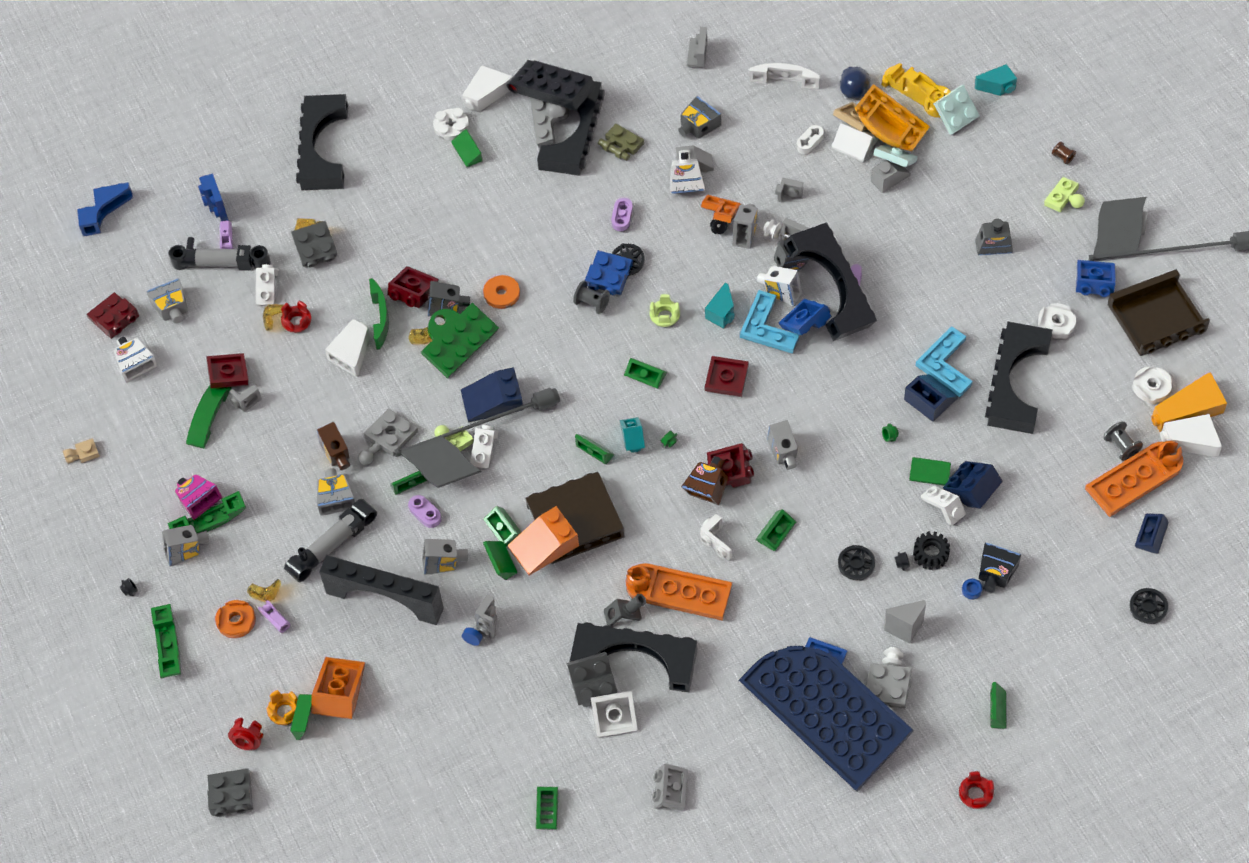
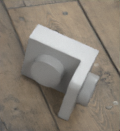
[775,178,804,202]
[229,384,262,412]

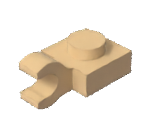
[62,438,100,464]

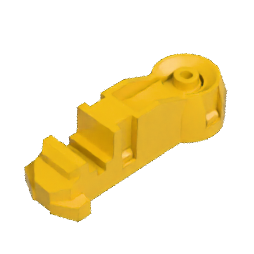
[881,63,950,118]

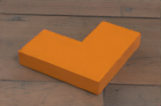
[701,195,741,223]

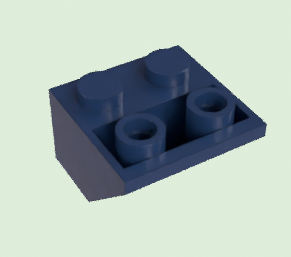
[904,374,958,422]
[943,461,1003,509]

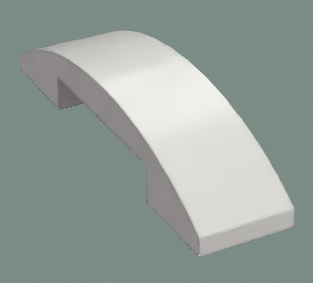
[749,63,820,90]

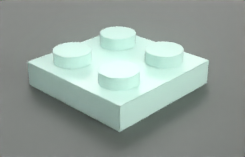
[933,85,980,134]

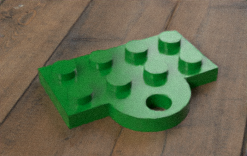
[421,302,499,379]

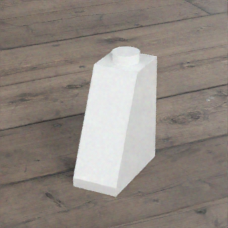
[462,65,513,112]
[325,319,370,377]
[1160,414,1222,457]

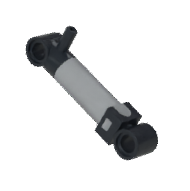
[168,237,271,271]
[284,499,377,582]

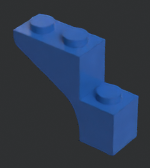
[77,182,133,237]

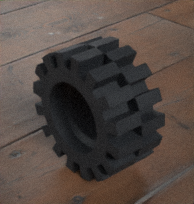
[913,531,950,570]

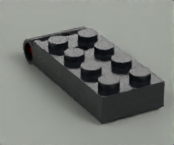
[507,60,595,111]

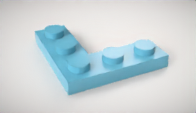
[740,290,799,354]
[915,326,973,397]

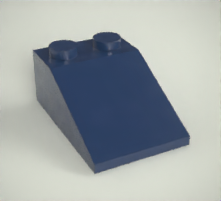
[460,367,524,423]

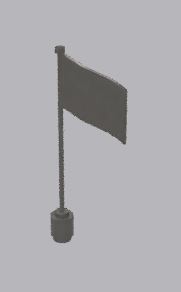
[1089,197,1249,261]
[394,388,560,488]

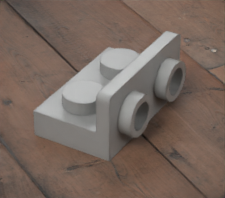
[687,27,707,68]
[475,594,497,639]
[652,763,688,811]

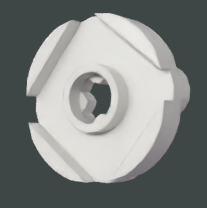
[433,108,469,141]
[1038,303,1076,339]
[1132,367,1172,405]

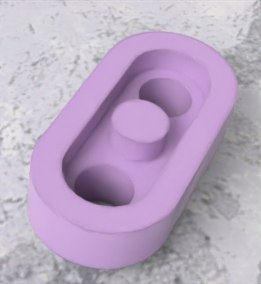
[611,198,633,231]
[408,495,441,528]

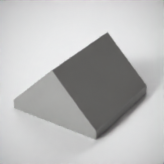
[884,600,926,644]

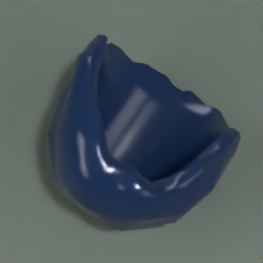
[840,66,870,99]

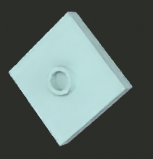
[873,144,918,167]

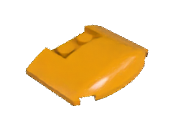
[855,84,930,151]

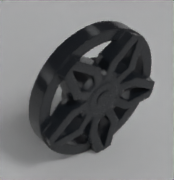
[612,243,645,276]
[838,545,875,581]
[1129,588,1168,624]

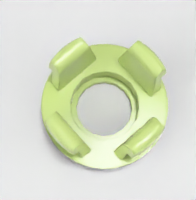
[650,294,680,327]

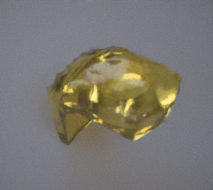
[263,304,283,331]
[408,326,432,344]
[247,579,281,602]

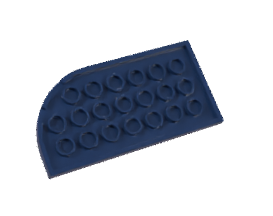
[739,646,914,792]

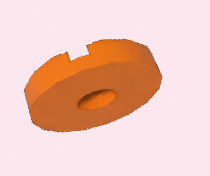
[483,275,520,309]
[215,600,256,638]

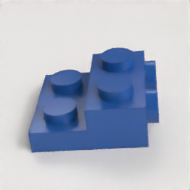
[198,173,229,221]
[585,250,633,295]
[1076,260,1115,297]
[779,299,832,335]

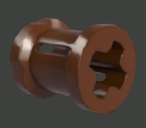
[1052,141,1076,164]

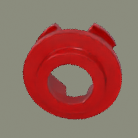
[281,301,312,333]
[228,717,264,750]
[959,771,994,809]

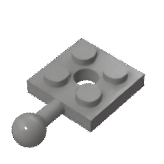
[358,408,418,465]

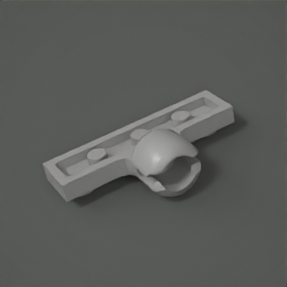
[530,97,569,148]

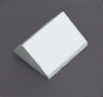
[832,122,878,162]
[591,691,638,737]

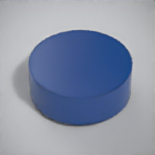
[962,579,983,600]
[461,627,483,646]

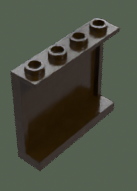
[1107,269,1210,356]
[525,472,625,564]

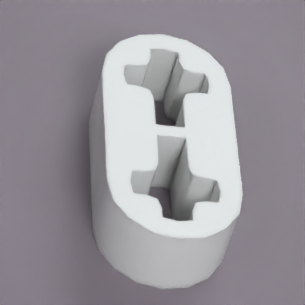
[797,125,823,154]

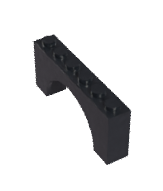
[537,81,605,176]
[296,94,348,191]
[783,222,877,341]
[985,321,1053,434]
[319,555,444,625]
[569,622,697,693]

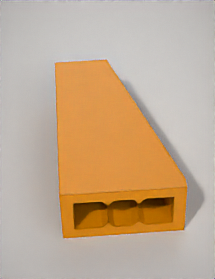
[1151,372,1227,432]

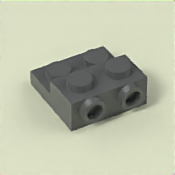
[291,221,337,268]
[567,652,617,707]
[207,768,253,817]

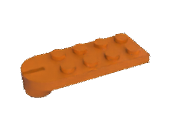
[1085,441,1184,517]
[626,563,732,621]

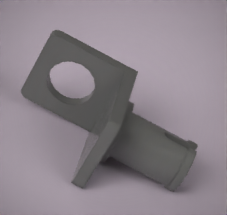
[604,594,646,626]

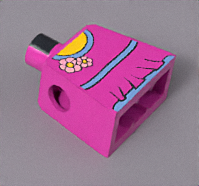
[175,475,223,520]

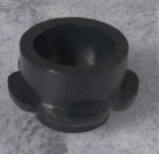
[710,219,728,234]
[895,551,910,571]
[120,578,138,596]

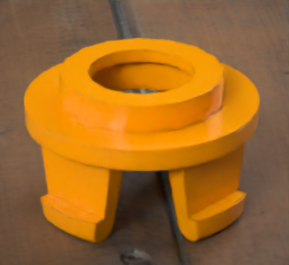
[266,690,298,725]

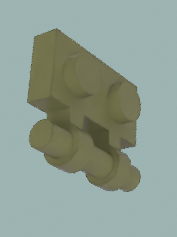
[598,124,644,161]

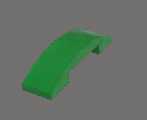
[369,278,389,350]
[186,385,232,449]
[167,491,246,534]
[151,604,181,679]

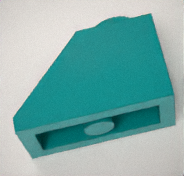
[974,64,1017,96]
[705,282,735,329]
[620,417,645,453]

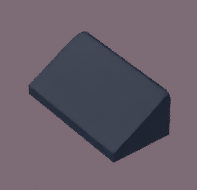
[1135,513,1169,554]

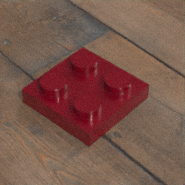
[206,353,248,388]
[704,356,749,397]

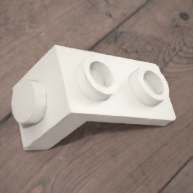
[256,265,278,305]
[470,425,499,468]
[920,486,966,526]
[700,514,732,561]

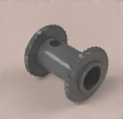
[573,280,610,314]
[1104,421,1143,461]

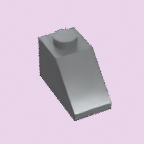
[676,145,714,172]
[871,160,911,193]

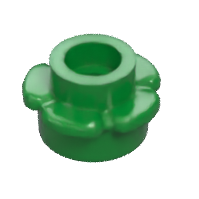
[882,423,899,442]
[660,430,678,448]

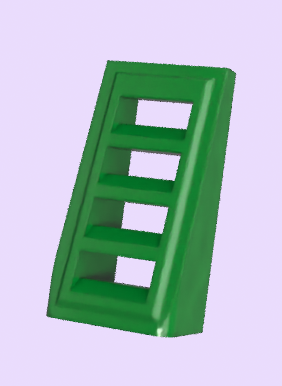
[536,787,558,830]

